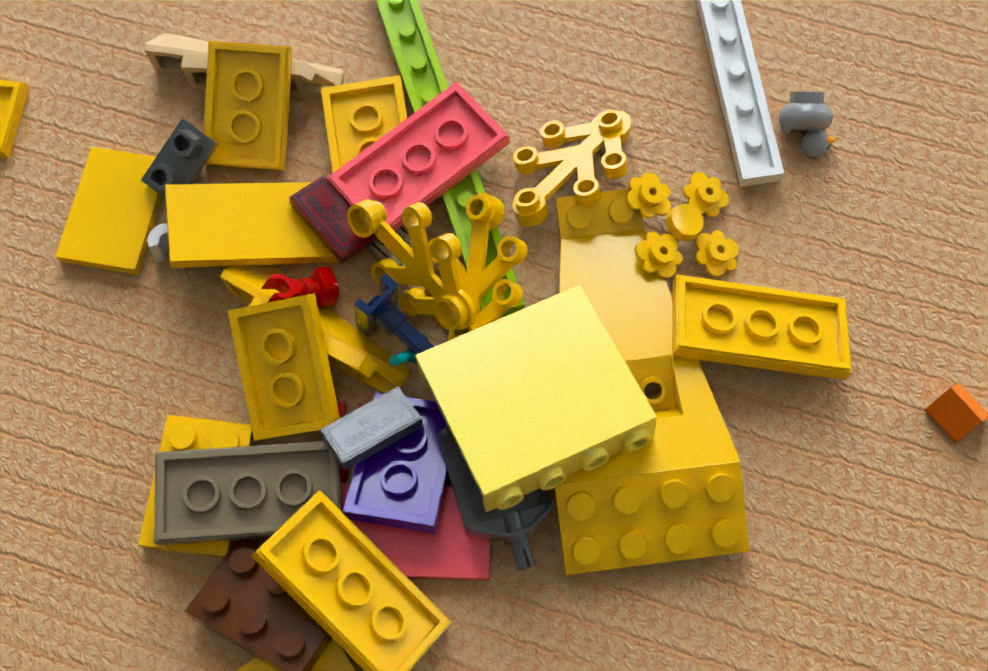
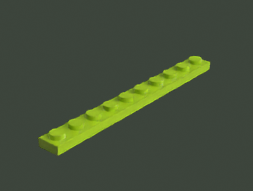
[375,0,525,318]

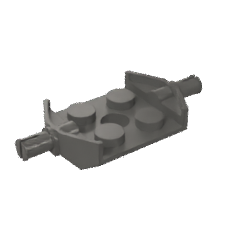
[437,425,557,571]

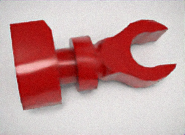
[261,267,339,307]

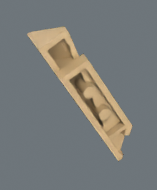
[144,33,344,97]

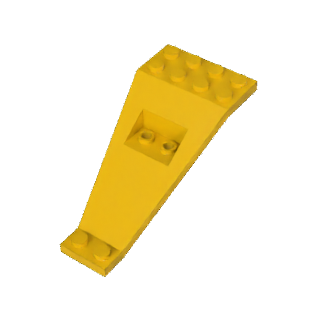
[554,188,750,575]

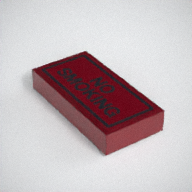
[290,175,376,264]

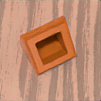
[925,382,988,444]

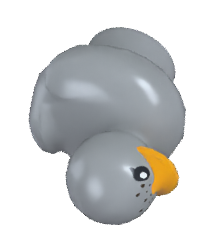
[779,91,836,159]

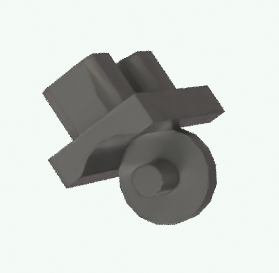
[141,119,219,198]

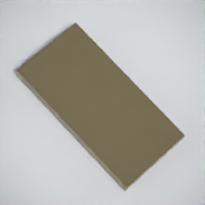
[154,441,342,546]

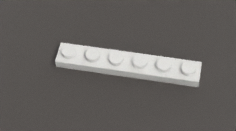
[696,0,784,187]

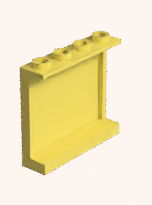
[415,285,657,512]

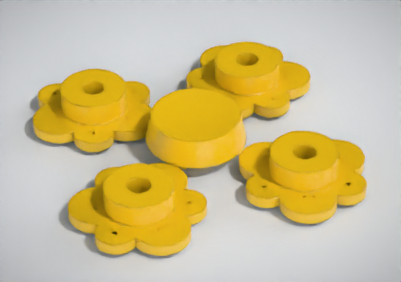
[626,172,739,279]

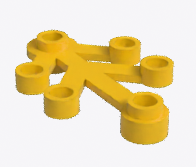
[512,110,632,227]
[421,193,528,341]
[347,199,476,330]

